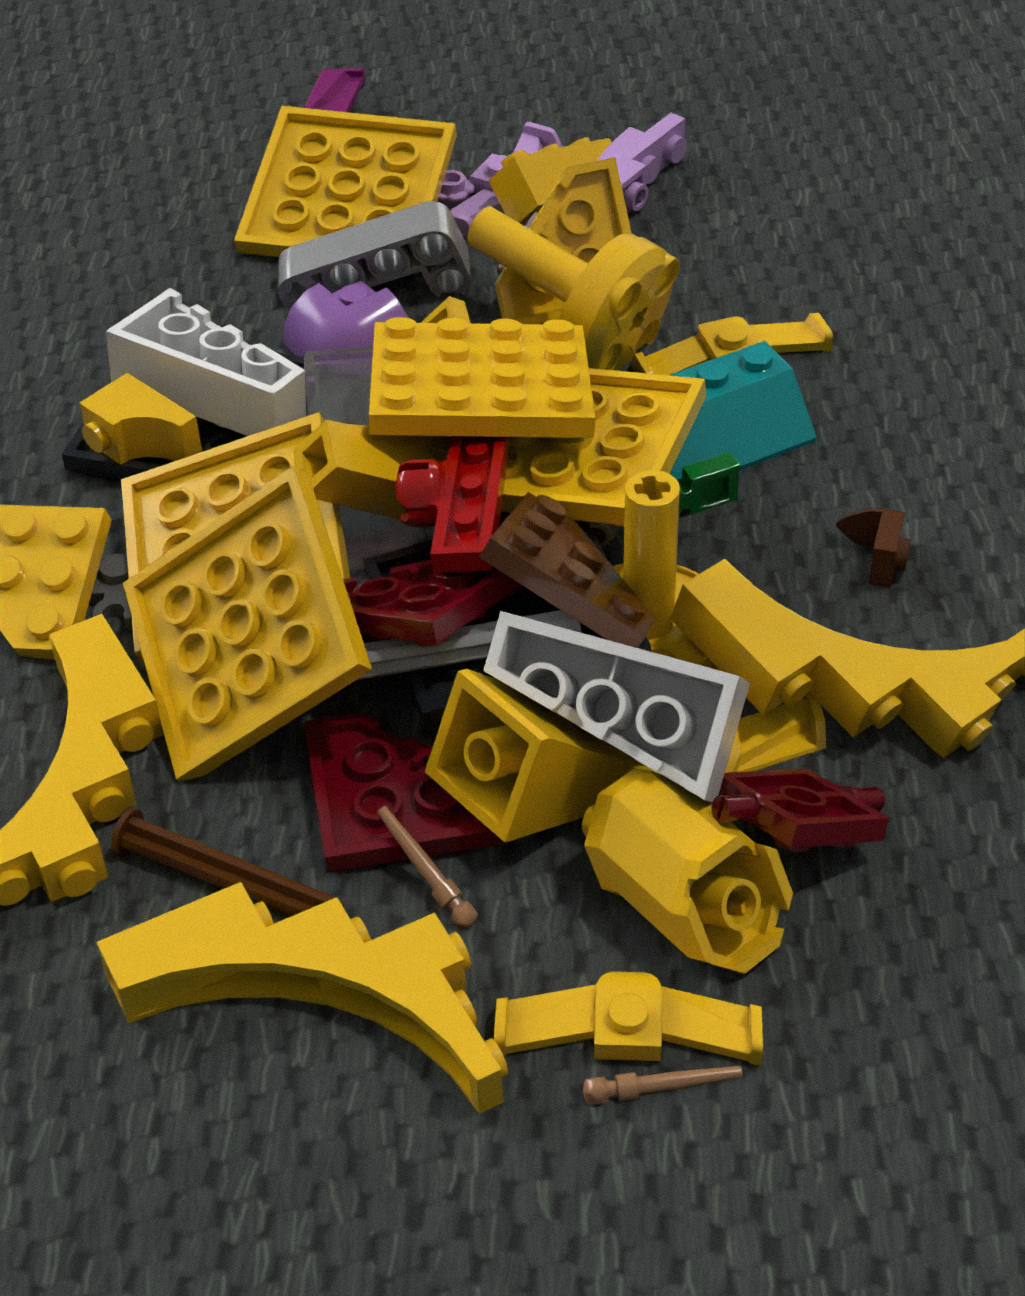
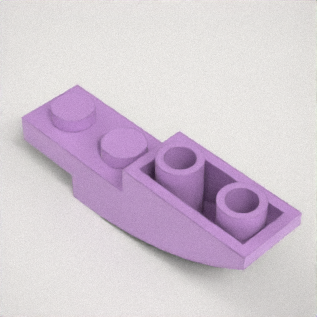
[597,113,687,214]

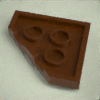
[479,492,655,648]

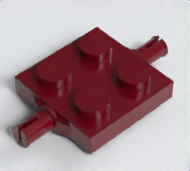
[711,769,889,853]

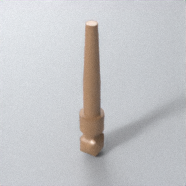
[377,806,478,929]
[583,1066,743,1106]

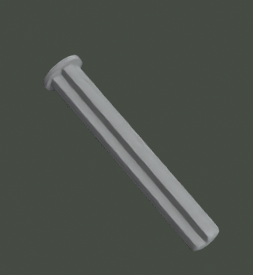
[357,610,581,680]

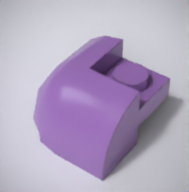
[283,280,408,379]

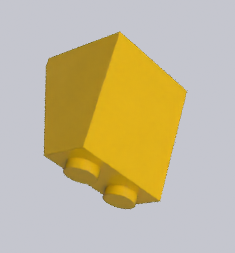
[425,669,624,843]

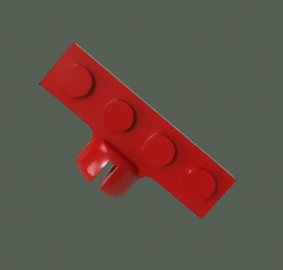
[396,436,511,573]

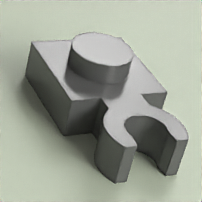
[90,554,132,630]

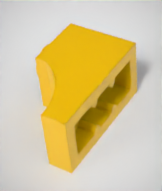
[79,373,202,465]

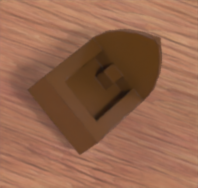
[836,508,911,588]

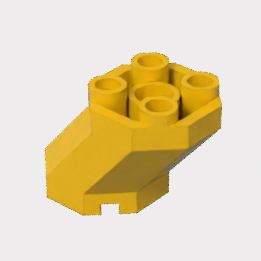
[582,769,793,974]

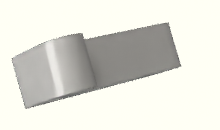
[278,201,472,306]

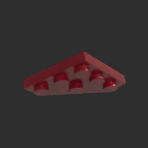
[343,560,522,647]
[303,712,509,873]

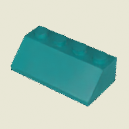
[670,341,817,480]

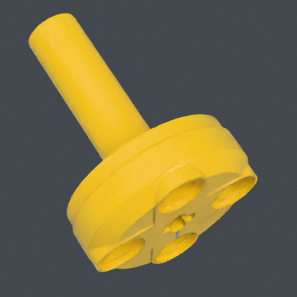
[467,206,680,371]
[612,470,719,670]

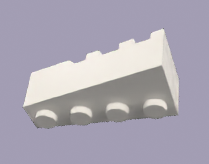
[106,288,306,436]
[483,611,750,802]

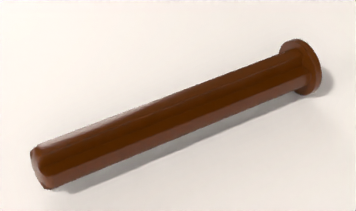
[111,808,344,916]

